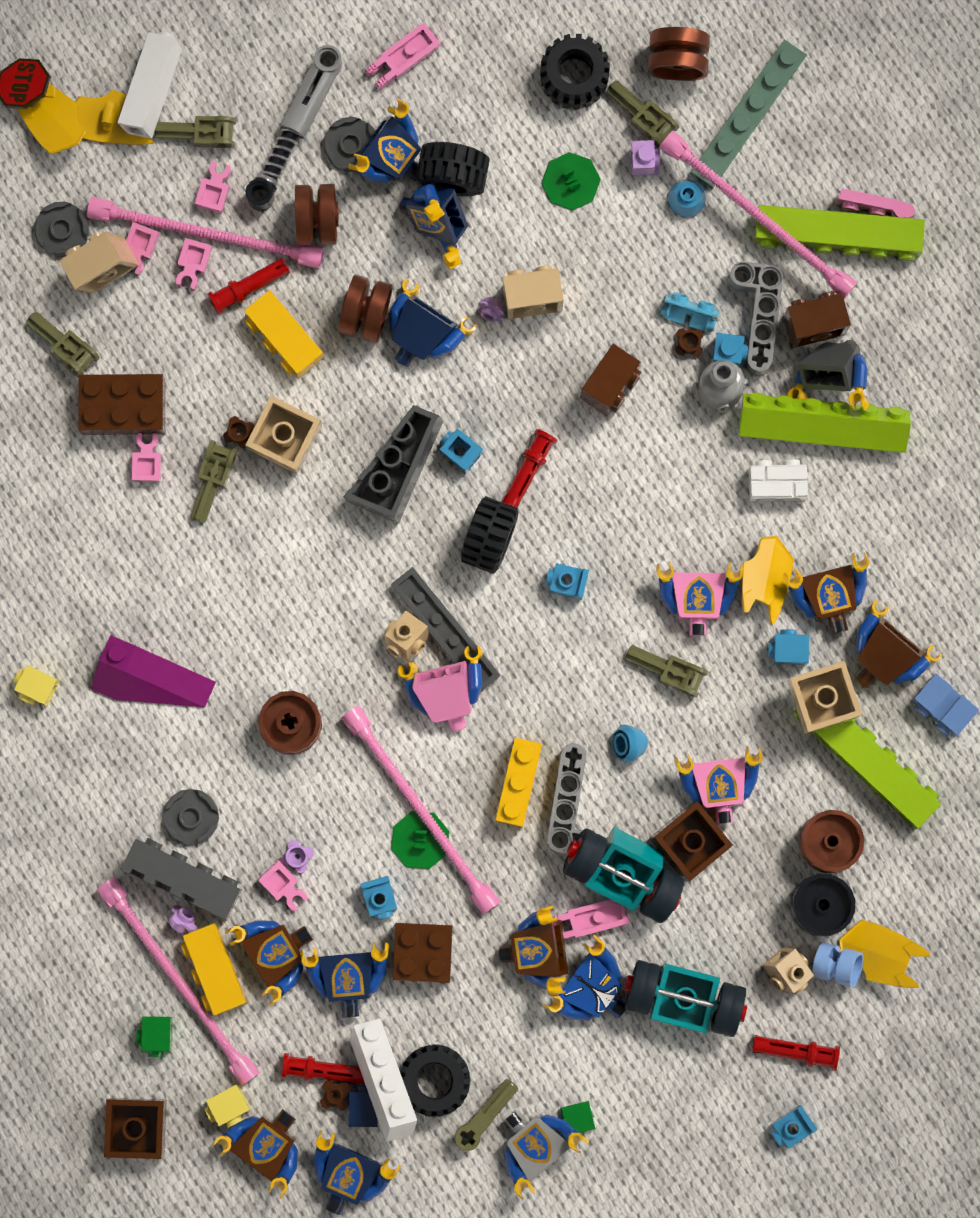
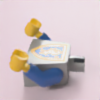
[504,1110,589,1200]

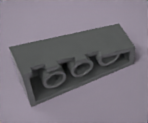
[343,405,443,523]
[120,838,242,920]

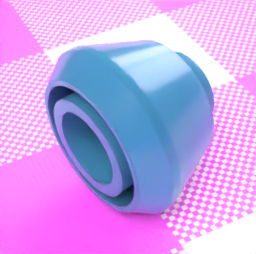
[668,179,706,217]
[612,725,648,763]

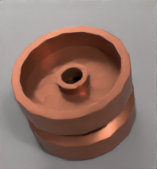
[647,27,710,81]
[295,184,339,246]
[339,274,393,344]
[259,691,322,755]
[798,810,864,873]

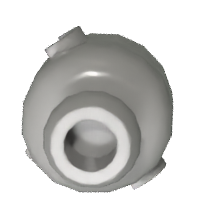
[699,360,748,412]

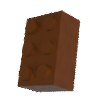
[78,374,166,435]

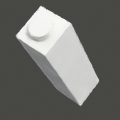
[118,32,182,139]

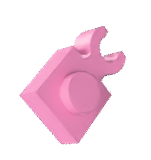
[195,161,231,214]
[126,222,161,275]
[176,238,213,291]
[132,433,161,482]
[258,860,308,911]

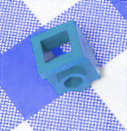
[439,428,483,474]
[545,563,589,600]
[361,876,398,921]
[770,1105,817,1149]

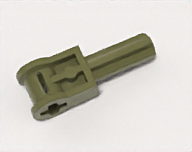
[607,81,680,148]
[155,116,236,149]
[26,312,100,378]
[191,440,238,523]
[625,645,708,698]
[455,1079,518,1151]

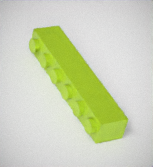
[754,205,925,261]
[739,393,911,453]
[792,709,941,830]

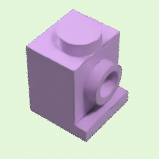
[630,140,660,176]

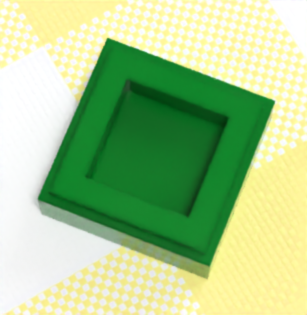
[561,1101,596,1133]

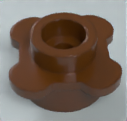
[675,328,703,357]
[223,416,255,448]
[320,1080,350,1111]

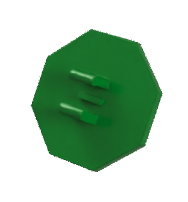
[542,152,601,210]
[391,811,450,869]

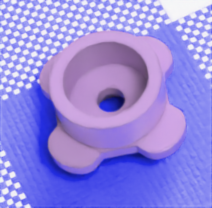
[477,297,505,322]
[281,840,314,873]
[169,905,197,934]

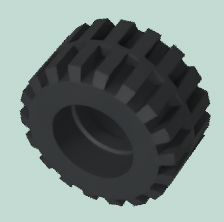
[540,34,610,110]
[415,142,490,197]
[461,496,518,574]
[400,1044,470,1117]

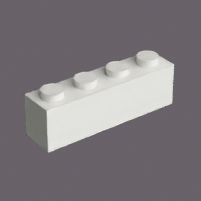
[350,1019,417,1142]

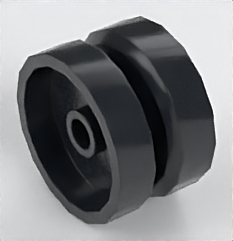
[790,874,856,936]

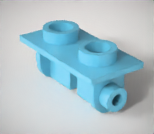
[660,292,720,332]

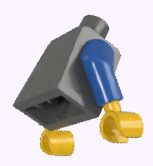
[787,340,869,411]

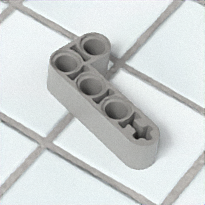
[729,261,783,376]
[547,743,586,855]

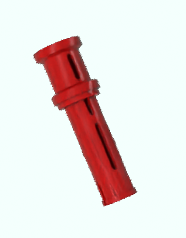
[207,257,290,315]
[501,428,558,508]
[752,1035,840,1071]
[281,1053,365,1085]

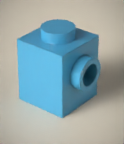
[712,333,748,367]
[768,629,809,665]

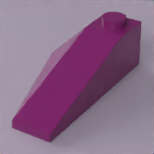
[91,635,216,708]

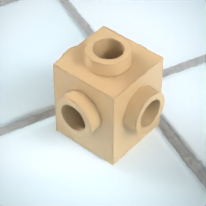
[385,611,429,661]
[763,948,814,994]

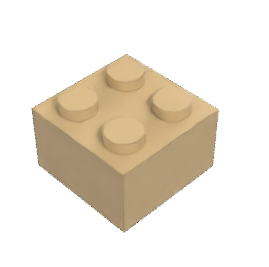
[59,231,139,293]
[502,265,564,320]
[246,396,322,475]
[787,661,863,735]

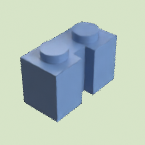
[911,673,979,737]

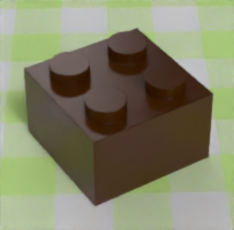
[783,291,851,349]
[580,343,642,417]
[649,801,733,882]
[393,923,453,983]
[104,1098,167,1159]

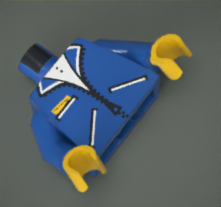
[542,935,626,1021]

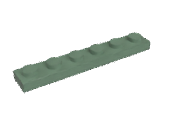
[690,39,807,189]

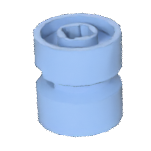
[813,942,863,988]

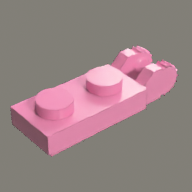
[364,23,441,90]
[836,189,915,218]
[552,899,630,939]

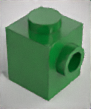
[136,1016,173,1057]

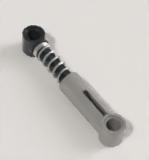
[245,45,342,211]

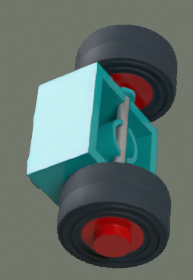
[563,827,684,923]
[624,960,747,1037]

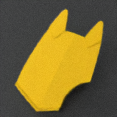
[18,84,87,154]
[75,90,154,145]
[742,535,795,625]
[838,919,931,988]

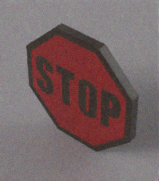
[0,58,51,109]

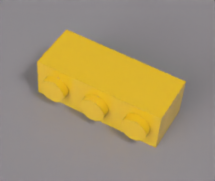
[244,290,324,378]
[495,738,542,828]
[181,923,247,1016]

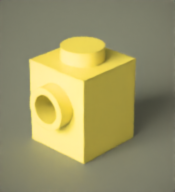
[13,665,60,707]
[204,1084,251,1128]

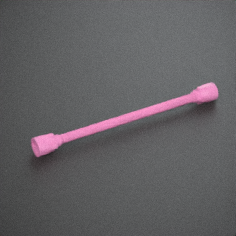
[659,131,858,299]
[87,196,324,269]
[341,705,501,915]
[96,877,260,1086]

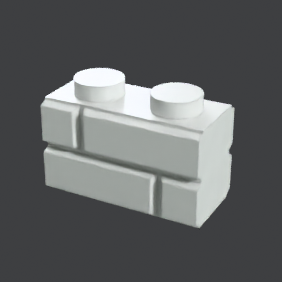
[749,460,808,502]

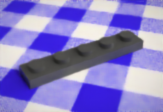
[391,567,501,693]

